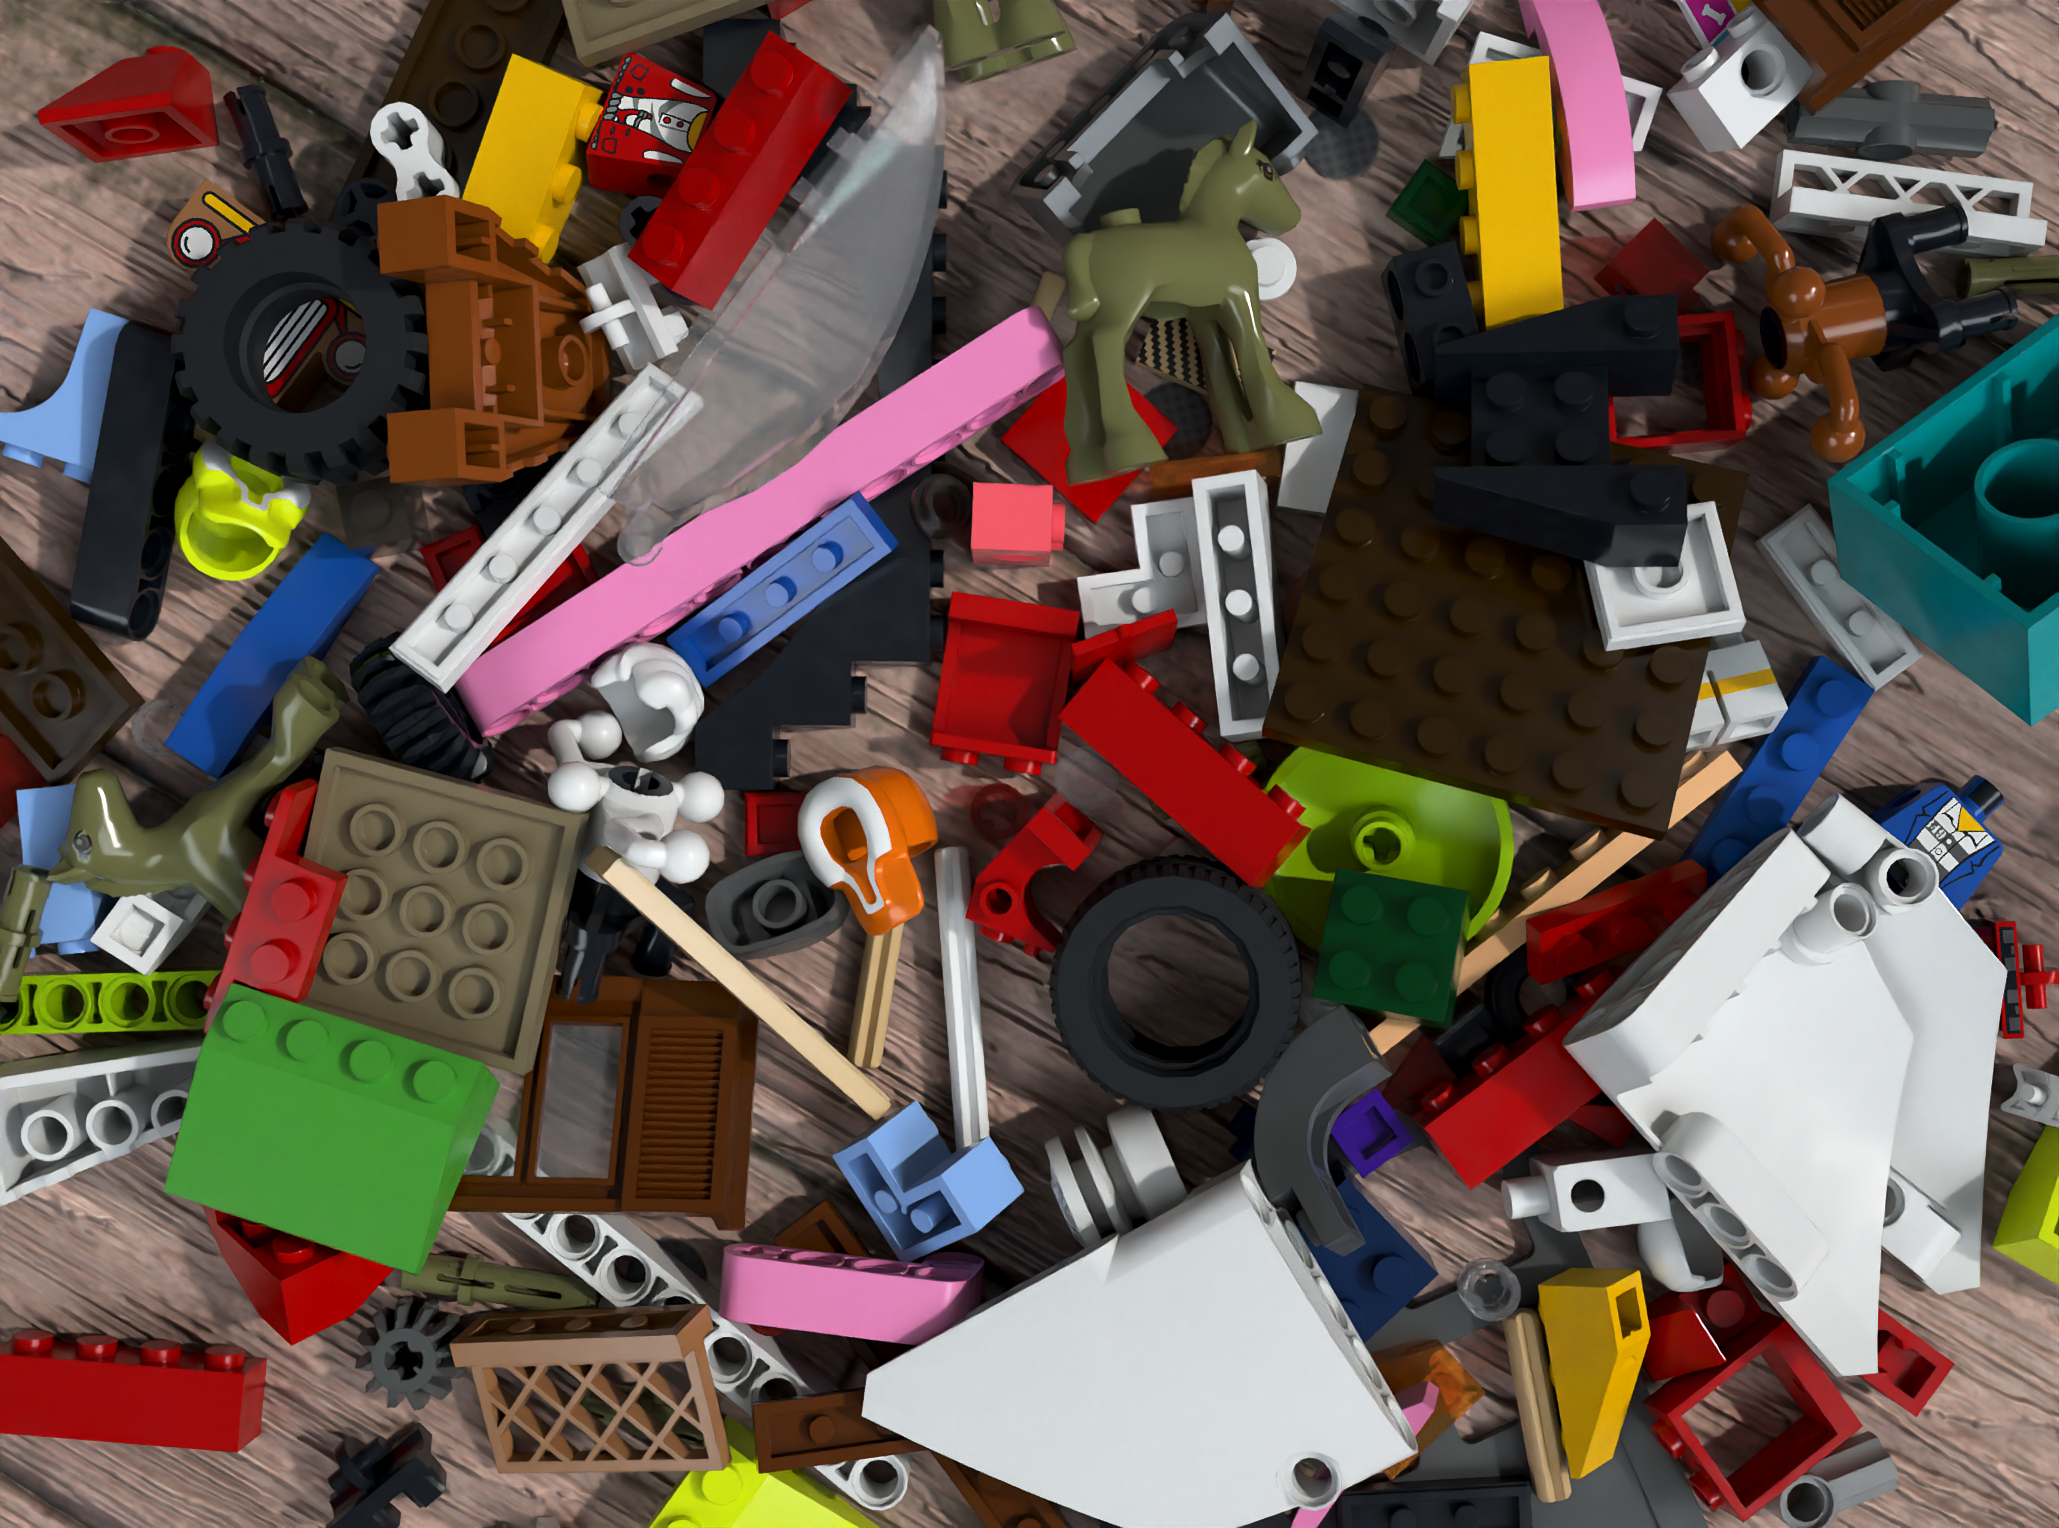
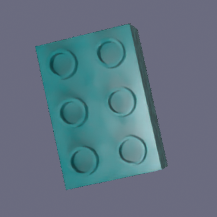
[1827,313,2059,727]

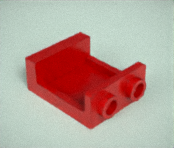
[928,591,1080,776]

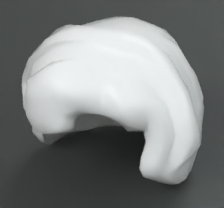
[591,642,704,763]

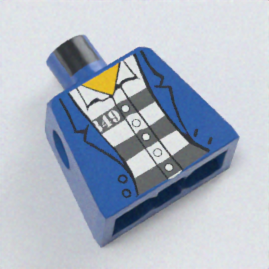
[1868,775,2004,912]

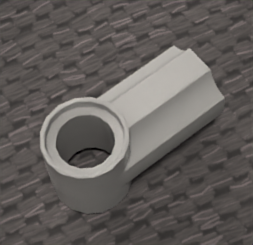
[1764,1431,1899,1528]

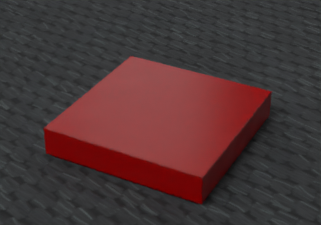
[1000,376,1179,525]

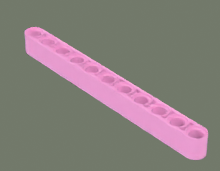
[453,306,1065,738]

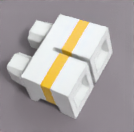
[1686,632,1788,752]

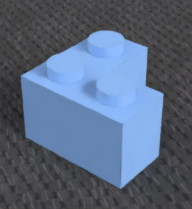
[832,1100,1025,1263]

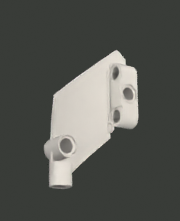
[1796,792,2008,1295]

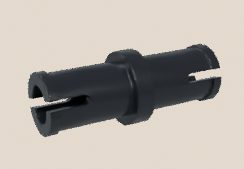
[223,85,309,222]

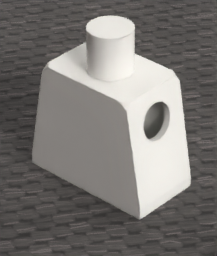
[1501,1141,1672,1232]

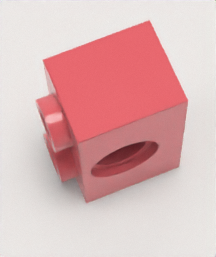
[971,482,1065,567]

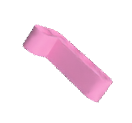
[718,1243,985,1346]

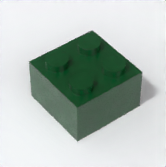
[1311,868,1474,1030]

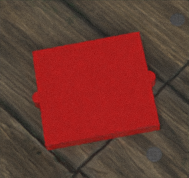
[1070,609,1178,682]

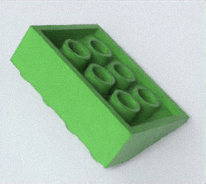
[163,983,500,1277]

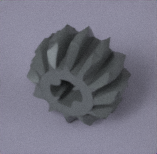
[354,1296,467,1410]

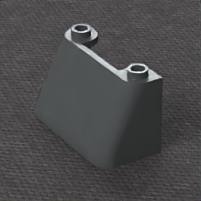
[1009,12,1319,248]

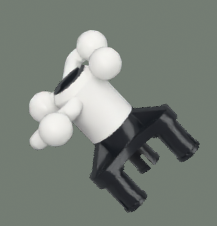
[548,709,724,1004]

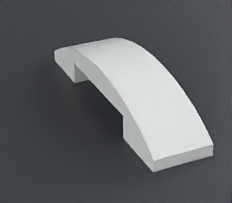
[90,733,294,977]

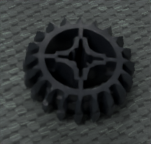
[349,631,495,784]

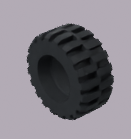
[171,218,430,486]

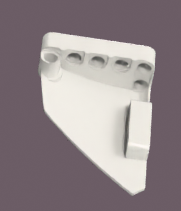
[861,1158,1418,1528]

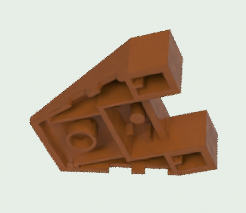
[377,194,612,487]

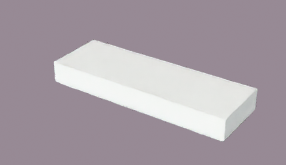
[1754,503,1923,692]

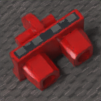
[1971,918,2059,1039]

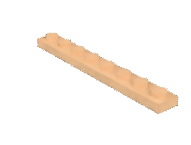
[1364,749,1743,1055]

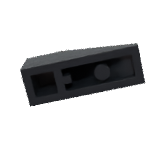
[1294,11,1398,129]

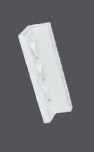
[1769,149,2048,259]

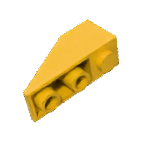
[1538,1268,1651,1479]

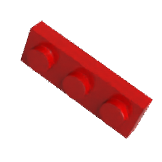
[1526,859,1707,985]

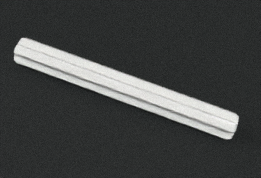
[934,846,990,1152]

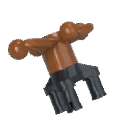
[1711,202,2018,463]

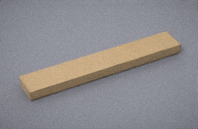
[583,845,892,1122]

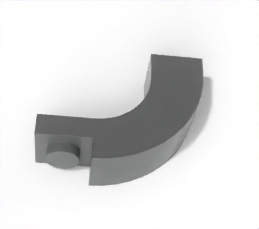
[1254,1004,1393,1257]

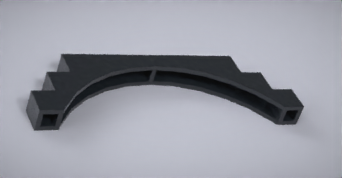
[695,19,948,791]

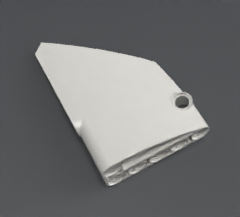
[1562,827,1915,1377]

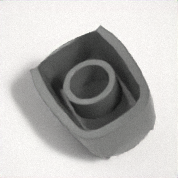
[705,850,850,961]

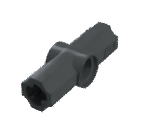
[1783,80,1995,161]

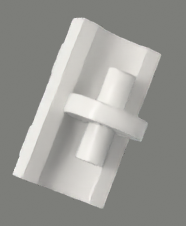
[577,242,689,374]

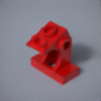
[965,790,1105,957]

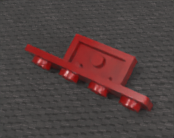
[203,778,349,1034]

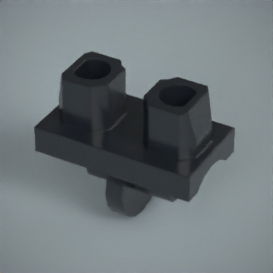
[326,1422,447,1528]

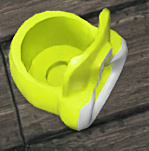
[174,439,312,581]

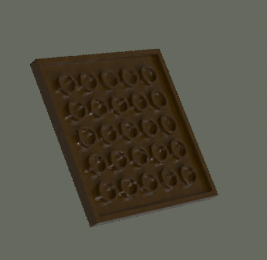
[1262,384,1749,842]

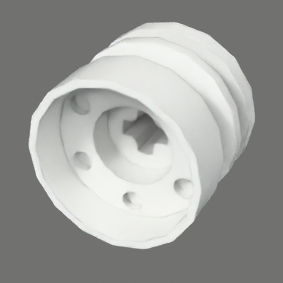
[1045,1104,1188,1248]

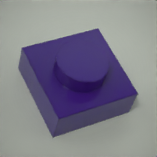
[1330,1086,1415,1178]

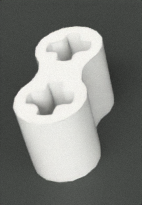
[370,102,464,201]

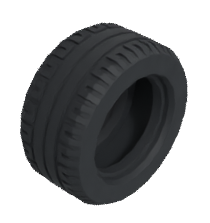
[1049,854,1302,1113]

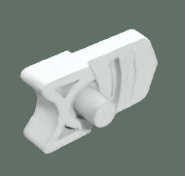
[2000,1063,2059,1128]

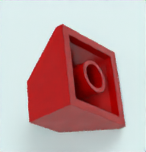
[38,46,220,163]

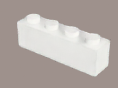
[1191,469,1286,742]

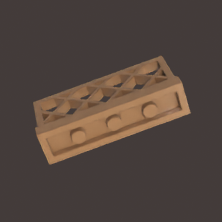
[449,1304,732,1474]

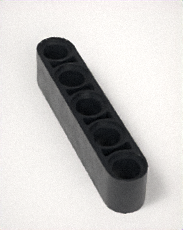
[70,318,196,642]

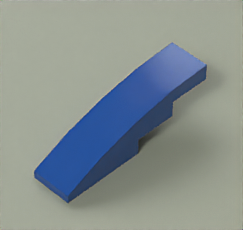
[163,532,381,780]

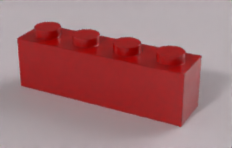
[627,30,853,311]
[1057,657,1312,888]
[1411,965,1626,1190]
[0,1330,267,1453]

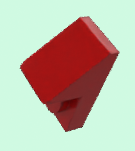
[1642,1257,1765,1382]

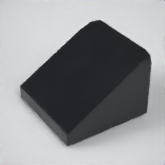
[1417,988,1509,1080]

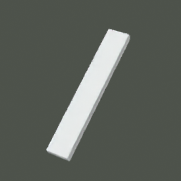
[389,361,701,694]

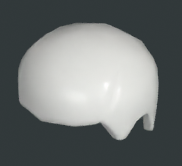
[1636,1193,1724,1292]

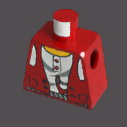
[586,52,719,199]

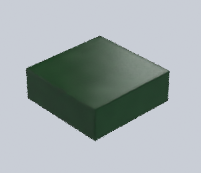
[1385,159,1469,247]

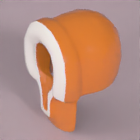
[798,765,938,936]

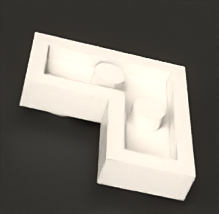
[1076,497,1208,639]

